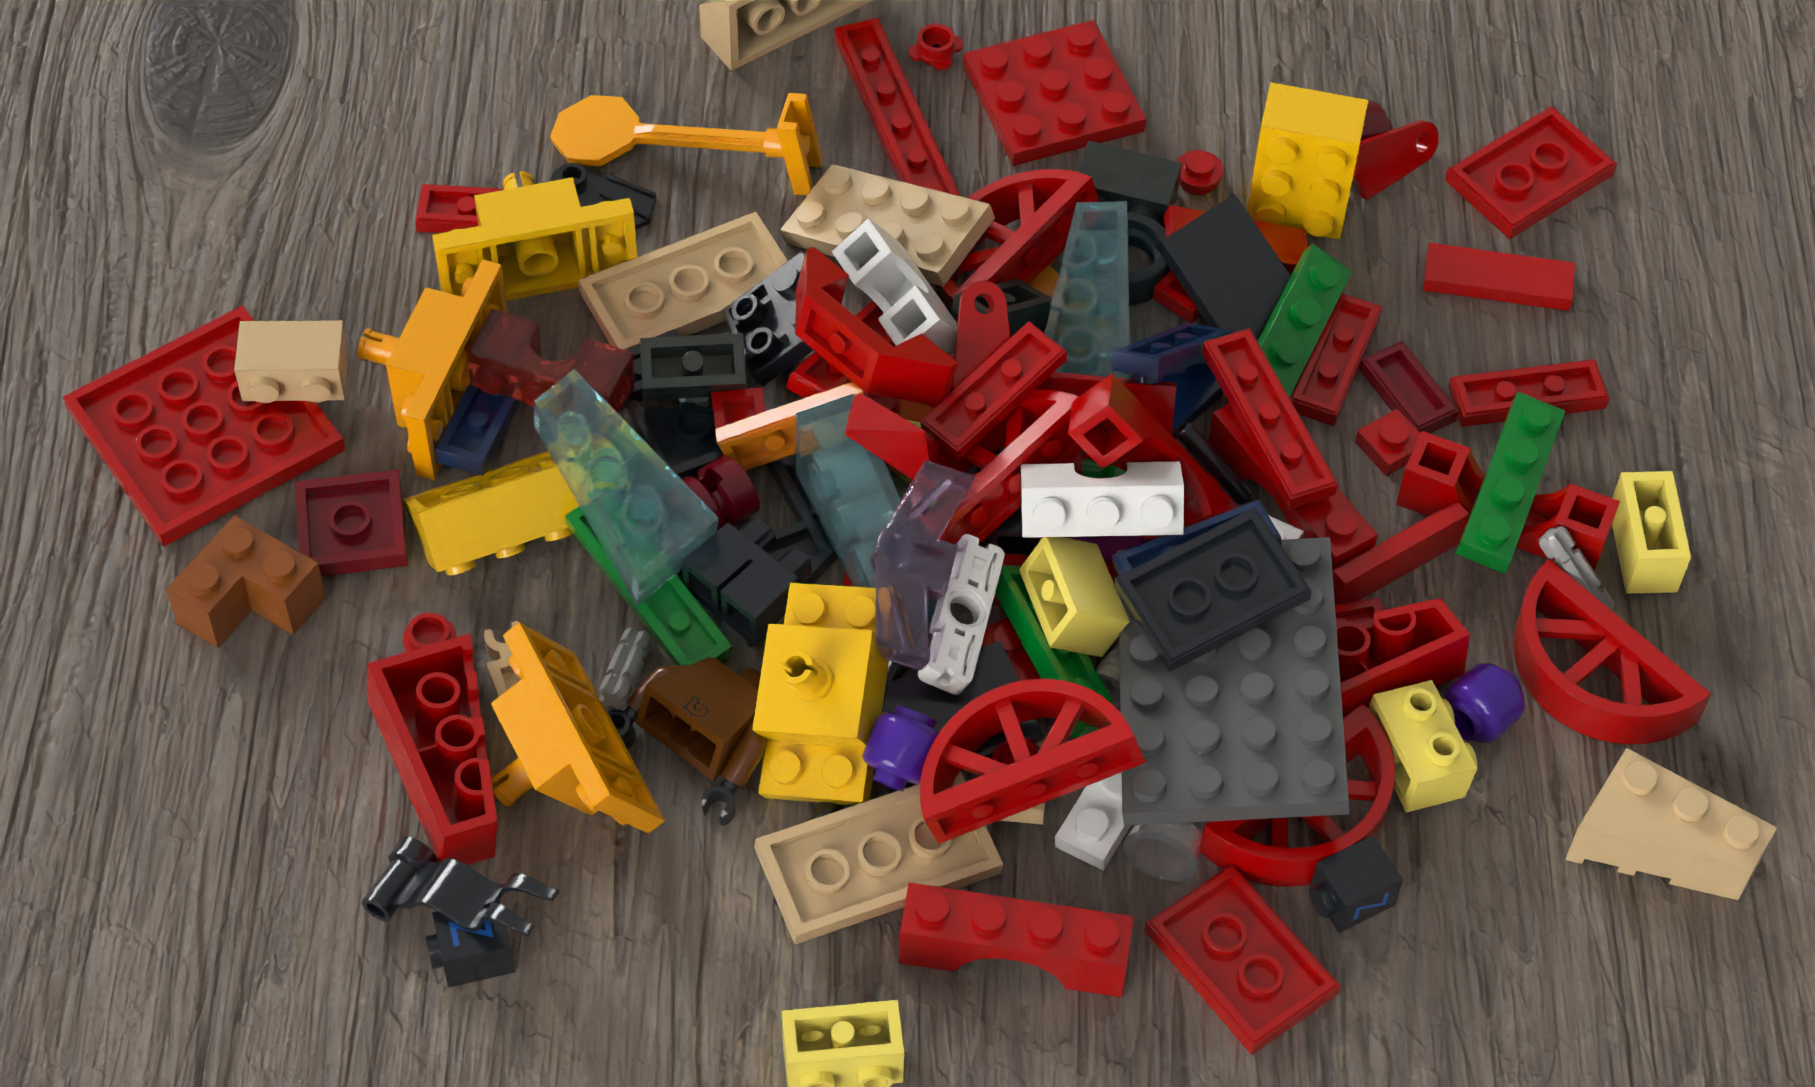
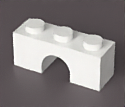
[832,218,957,354]
[1021,461,1184,538]

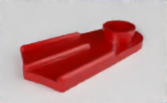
[1353,120,1439,199]
[951,281,1010,391]

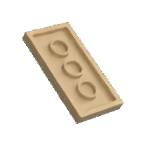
[780,164,995,287]
[578,212,788,354]
[754,770,1003,945]

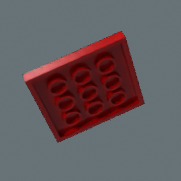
[63,305,345,547]

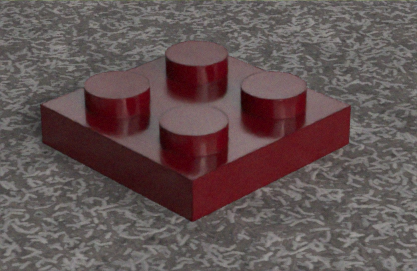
[294,469,408,576]

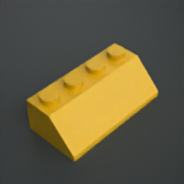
[402,434,636,575]

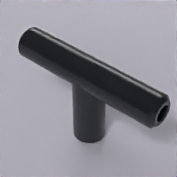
[1176,422,1253,504]

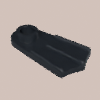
[551,163,657,230]

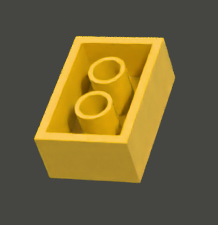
[1247,82,1368,240]

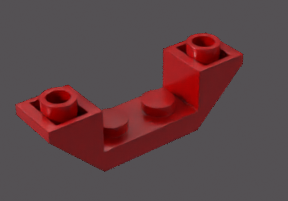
[795,247,959,406]

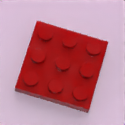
[963,20,1146,166]

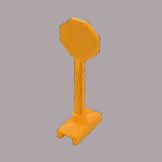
[550,93,823,195]

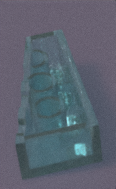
[1045,201,1130,379]
[534,369,719,607]
[795,393,943,629]

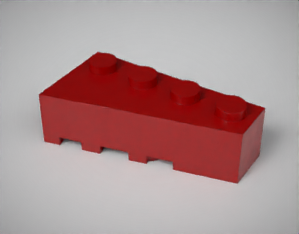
[1336,598,1470,718]
[367,633,497,865]

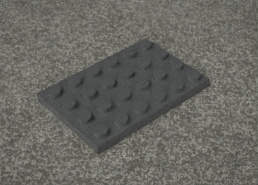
[1117,537,1349,826]

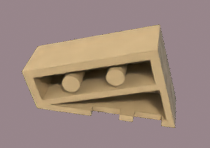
[1565,748,1777,900]

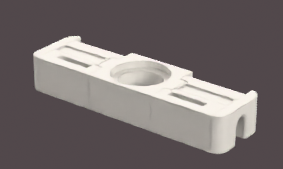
[918,534,1005,695]

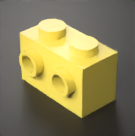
[1368,680,1477,813]
[782,1000,904,1087]

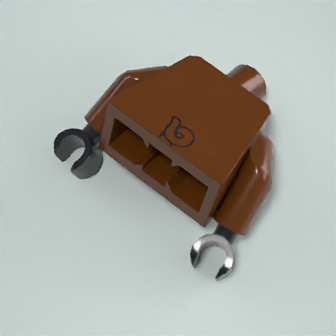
[608,657,766,826]

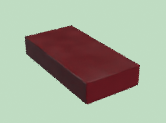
[1359,341,1459,433]

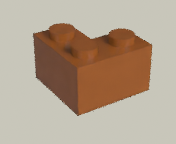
[166,515,326,648]

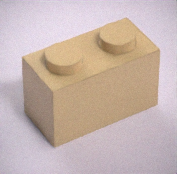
[234,320,349,403]

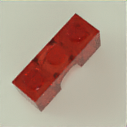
[466,309,634,429]

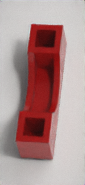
[1068,373,1238,528]
[1208,404,1378,572]
[1396,431,1620,571]
[899,882,1134,997]

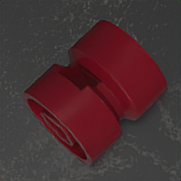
[662,455,760,546]

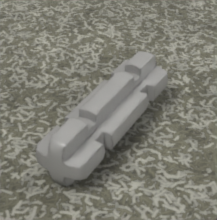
[1539,526,1614,610]
[599,627,651,710]

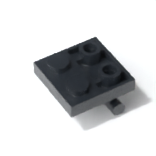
[723,251,813,386]

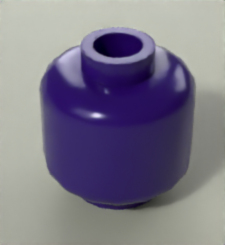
[1444,663,1525,743]
[863,705,939,792]

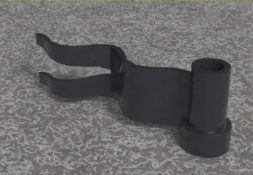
[362,836,560,937]

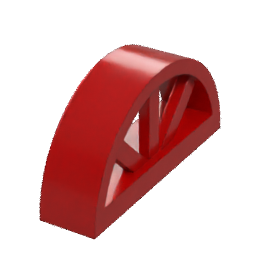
[939,169,1102,312]
[909,390,1082,569]
[1513,559,1711,744]
[920,679,1146,844]
[1200,704,1395,887]

